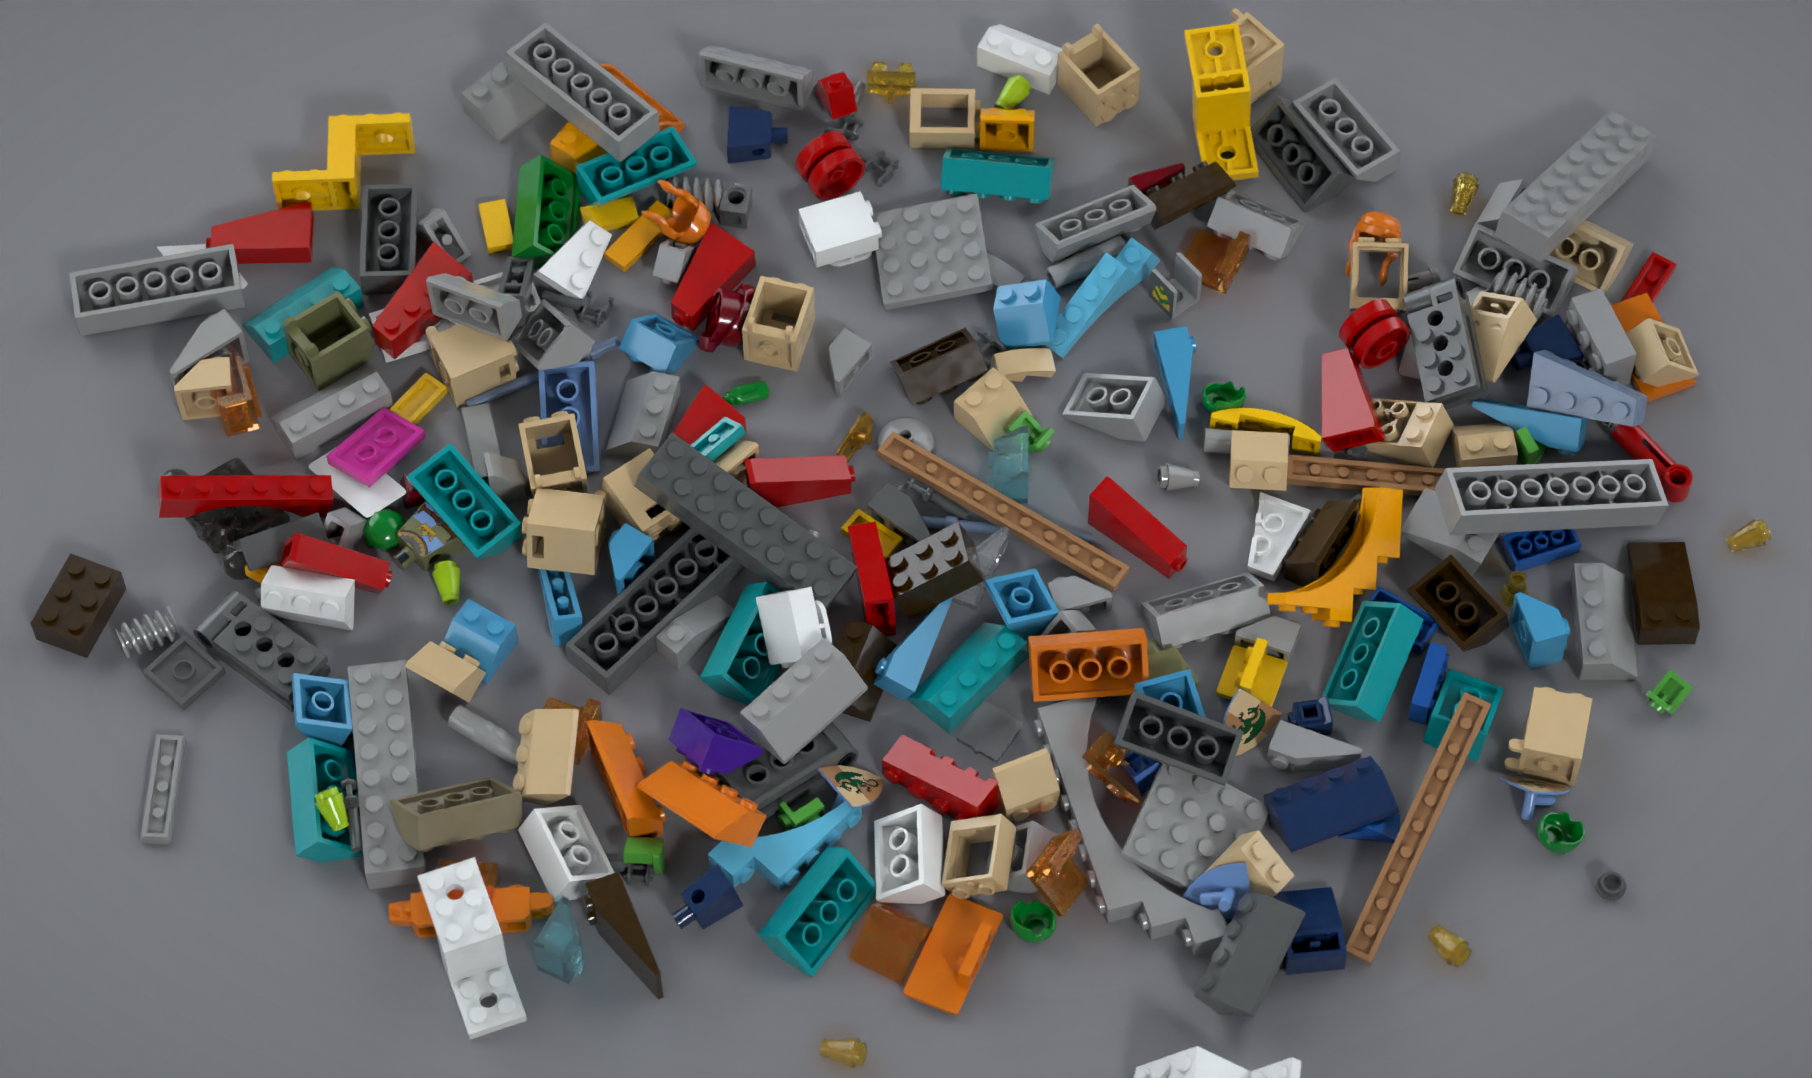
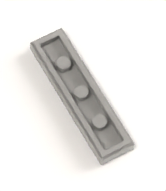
[140,734,186,844]

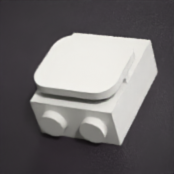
[798,191,882,267]
[756,587,832,669]

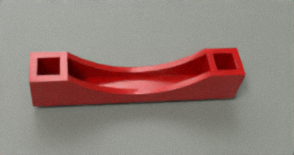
[158,475,333,518]

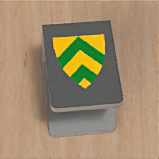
[1149,252,1202,319]

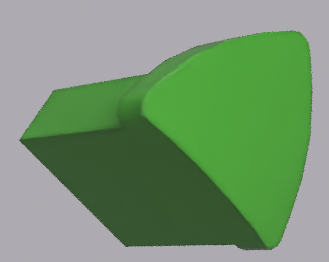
[1514,427,1546,465]
[624,837,664,874]

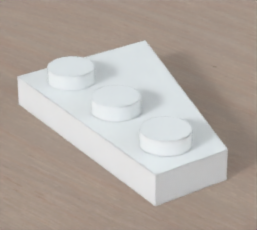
[533,221,612,300]
[1248,492,1312,581]

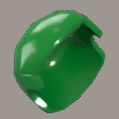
[1201,381,1246,414]
[362,509,406,552]
[1536,812,1585,854]
[1011,899,1056,943]

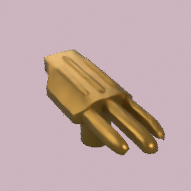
[836,412,873,463]

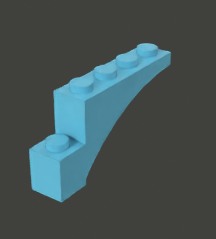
[1046,237,1160,359]
[708,801,862,891]

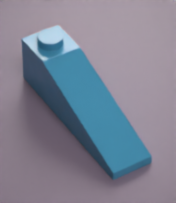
[1153,326,1196,439]
[1472,398,1588,455]
[537,569,582,646]
[874,597,953,700]

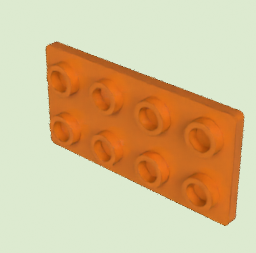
[903,894,1003,1016]

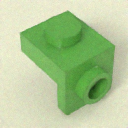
[1004,410,1055,455]
[1646,669,1694,716]
[777,797,825,831]

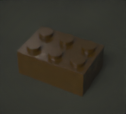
[885,522,984,619]
[31,553,126,658]

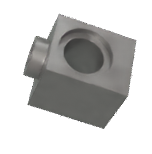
[719,183,753,229]

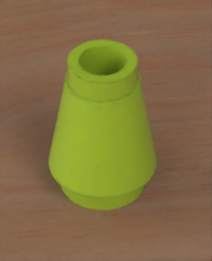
[994,74,1032,110]
[432,561,460,605]
[314,786,349,832]

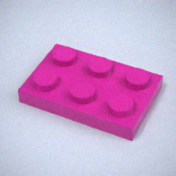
[326,407,426,488]

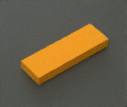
[604,200,673,272]

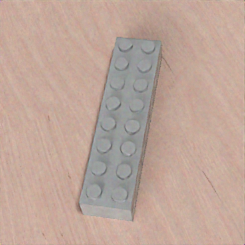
[1494,110,1656,262]
[1435,459,1669,535]
[348,660,427,889]

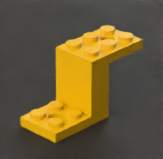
[1184,23,1259,181]
[272,112,415,211]

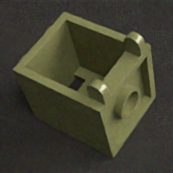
[282,291,375,391]

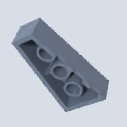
[1527,350,1648,427]

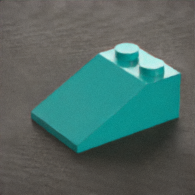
[1422,669,1504,762]

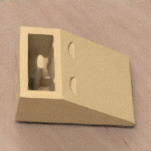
[1470,291,1537,383]
[1365,398,1454,467]

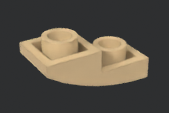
[992,348,1056,382]

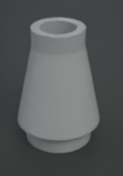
[1157,463,1200,491]

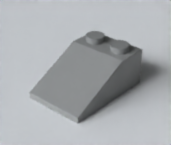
[169,309,250,387]
[1062,373,1167,441]
[1401,488,1499,576]

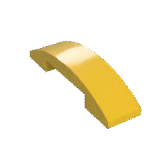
[1209,408,1322,456]

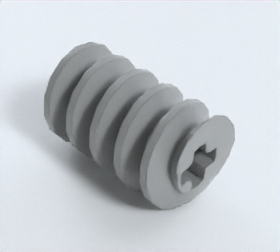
[667,175,724,214]
[1487,267,1548,320]
[115,606,180,659]

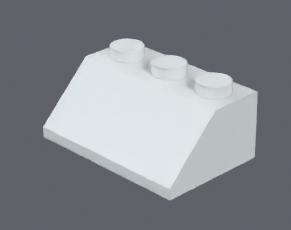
[977,24,1062,95]
[261,565,355,631]
[874,804,945,904]
[518,805,615,902]

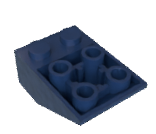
[1273,887,1347,975]

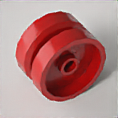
[795,131,865,201]
[1338,299,1411,369]

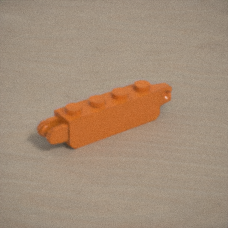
[389,885,556,938]

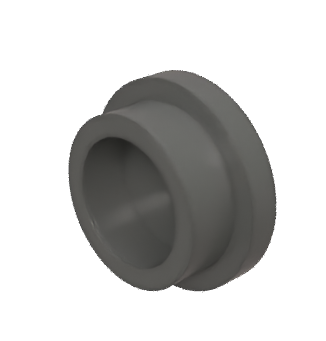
[1596,872,1626,901]

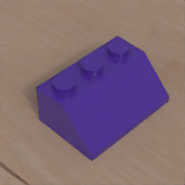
[668,708,764,775]

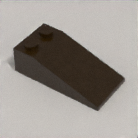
[1627,542,1700,645]
[582,871,663,999]

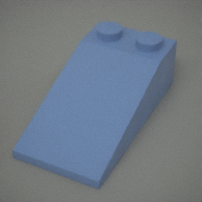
[538,361,600,473]

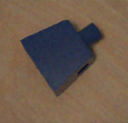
[727,106,788,163]
[1511,314,1583,371]
[672,864,744,929]

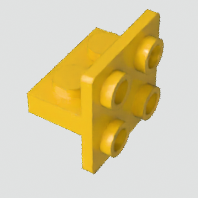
[1216,637,1288,707]

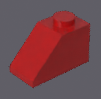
[814,72,858,120]

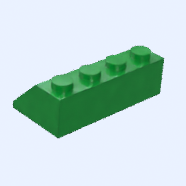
[512,155,581,269]

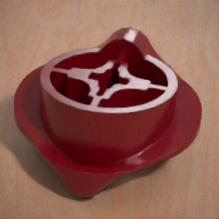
[698,283,756,353]

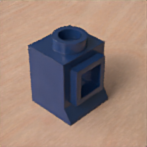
[1288,696,1333,736]

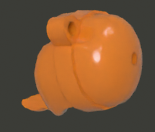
[642,180,711,244]
[1345,211,1401,286]

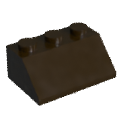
[1144,160,1236,230]
[890,328,988,405]
[1283,499,1359,588]
[1407,554,1509,652]
[834,617,897,722]

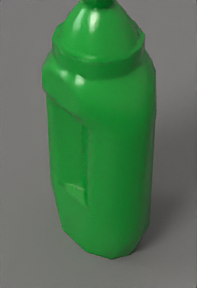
[722,381,770,406]

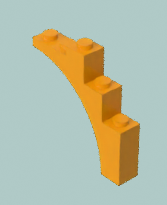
[1267,487,1403,628]

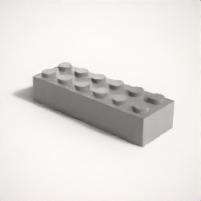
[506,22,659,162]
[69,244,245,336]

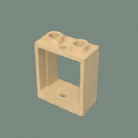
[910,88,980,149]
[1349,237,1409,312]
[941,814,1016,899]

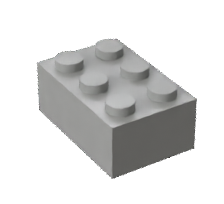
[1565,288,1637,385]

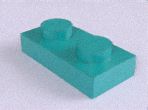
[690,417,746,462]

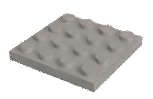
[871,194,993,310]
[1120,763,1269,890]

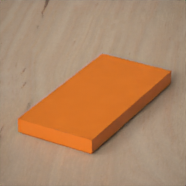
[1611,293,1695,402]

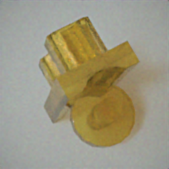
[867,62,916,104]

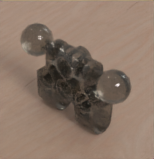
[158,458,290,580]

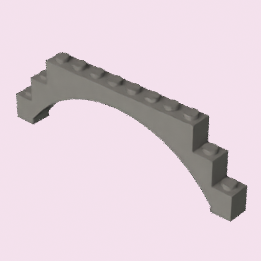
[1033,697,1227,956]

